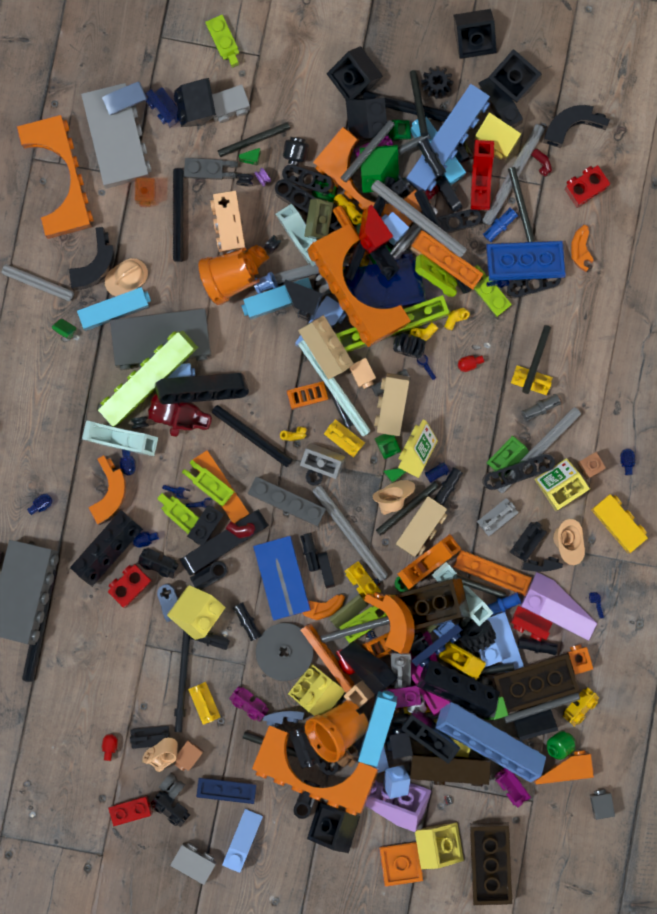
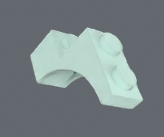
[82,421,158,456]

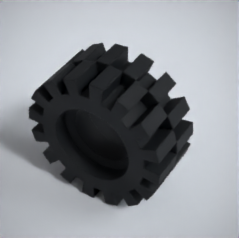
[459,620,496,653]

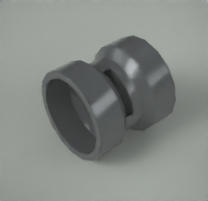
[159,773,186,800]

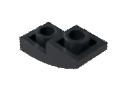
[521,557,563,572]

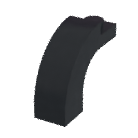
[543,105,610,148]
[69,227,115,291]

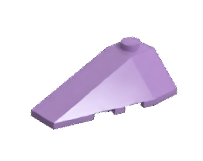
[520,572,597,641]
[365,780,431,832]

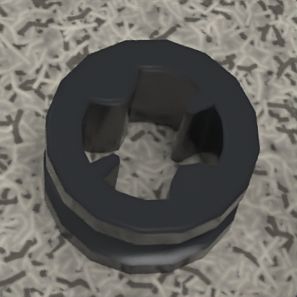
[236,174,254,187]
[263,235,282,254]
[131,416,149,429]
[306,470,323,486]

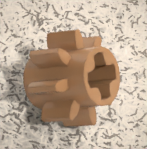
[337,745,359,767]

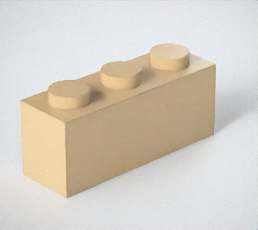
[298,315,354,380]
[374,373,410,436]
[395,497,447,557]

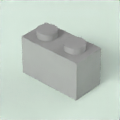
[212,85,250,123]
[300,443,346,479]
[170,843,217,885]

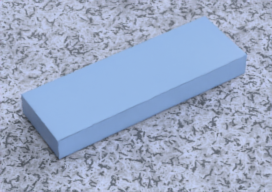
[487,612,524,673]

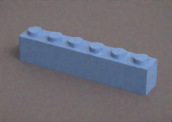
[406,84,490,193]
[435,702,546,783]

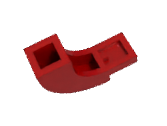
[470,140,494,210]

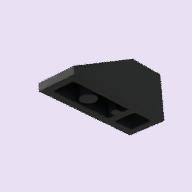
[478,78,523,128]
[339,642,398,696]
[401,707,460,764]

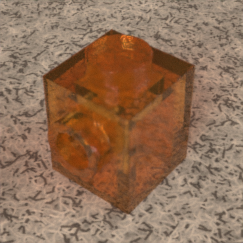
[135,178,156,207]

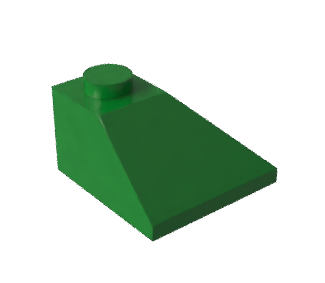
[359,145,399,193]

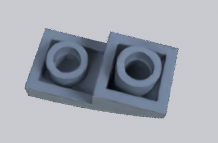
[102,82,147,115]
[263,710,304,727]

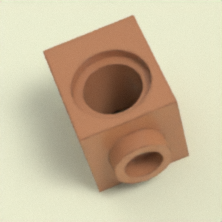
[577,452,606,479]
[175,740,204,771]

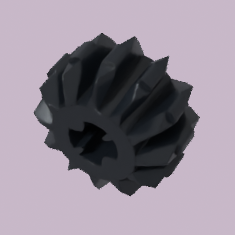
[421,66,454,99]
[393,333,426,359]

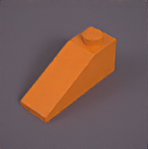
[534,750,594,785]

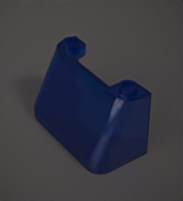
[343,253,427,309]

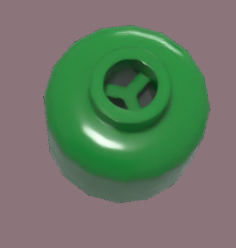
[547,731,575,760]

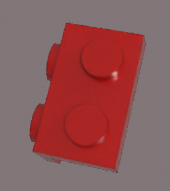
[510,606,552,642]

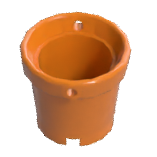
[198,248,260,305]
[305,700,368,763]

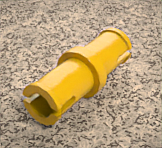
[333,194,362,224]

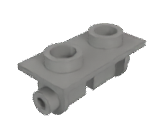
[477,498,518,537]
[391,653,411,689]

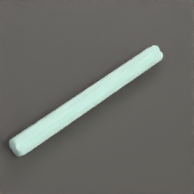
[298,340,370,436]

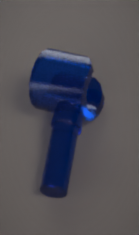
[486,280,509,288]
[417,354,436,380]
[162,485,190,500]
[186,498,213,509]
[589,592,604,619]

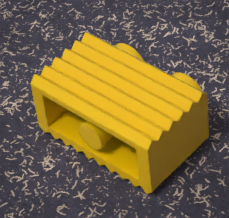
[439,642,486,679]

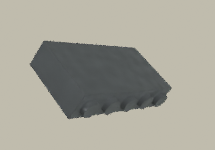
[110,309,211,370]
[0,540,59,645]

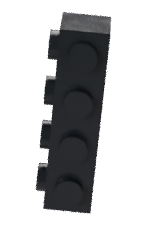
[70,510,143,587]
[417,660,500,718]

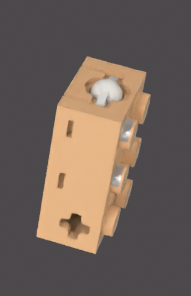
[210,191,246,255]

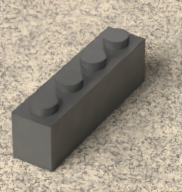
[248,477,326,527]

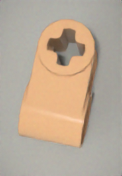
[142,738,178,772]

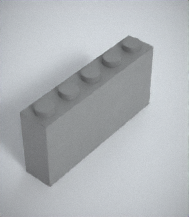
[81,83,152,189]

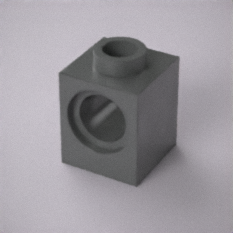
[590,789,615,820]

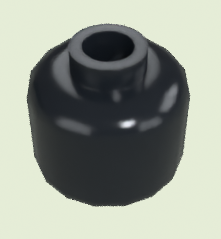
[283,137,309,165]

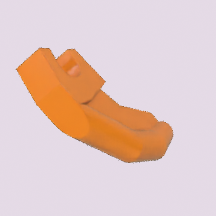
[571,225,594,272]
[302,594,345,620]

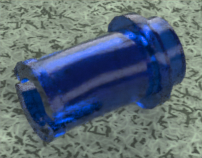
[425,462,450,483]

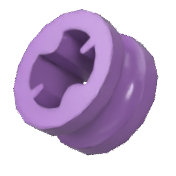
[254,168,271,187]

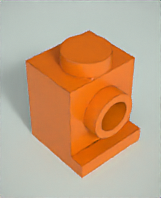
[567,644,593,675]

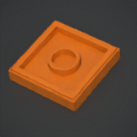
[379,842,423,887]

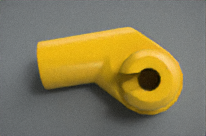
[444,308,470,331]
[410,322,439,341]
[280,426,307,441]

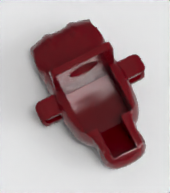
[148,393,212,437]

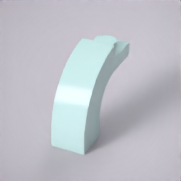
[276,204,317,267]
[432,562,493,626]

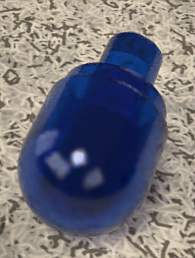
[620,448,636,476]
[120,449,136,476]
[27,494,52,515]
[132,531,159,548]

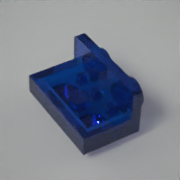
[145,87,179,128]

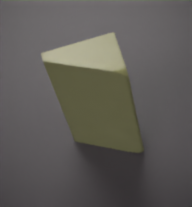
[304,199,334,239]
[330,595,367,629]

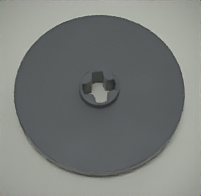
[256,623,314,681]

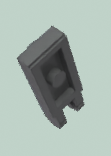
[184,158,238,180]

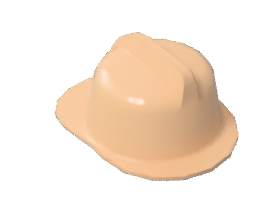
[105,258,148,296]
[373,480,415,515]
[553,519,585,565]

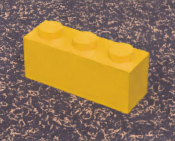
[591,494,648,554]

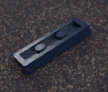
[412,624,462,668]
[196,777,257,804]

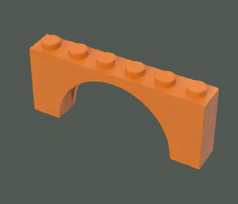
[17,115,94,239]
[313,127,431,228]
[307,224,411,347]
[252,725,379,816]

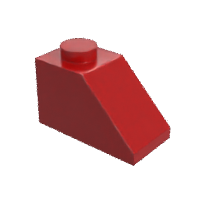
[359,204,393,253]

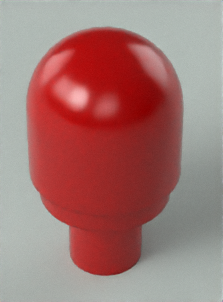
[457,355,484,372]
[336,649,355,675]
[101,734,118,761]

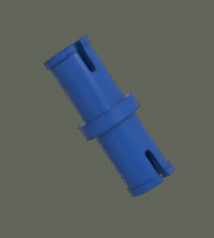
[483,208,518,243]
[487,592,522,616]

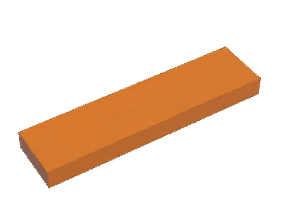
[411,230,483,290]
[193,450,249,523]
[453,550,532,596]
[300,623,355,693]

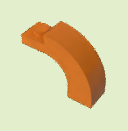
[88,455,126,525]
[397,534,461,589]
[364,592,415,654]

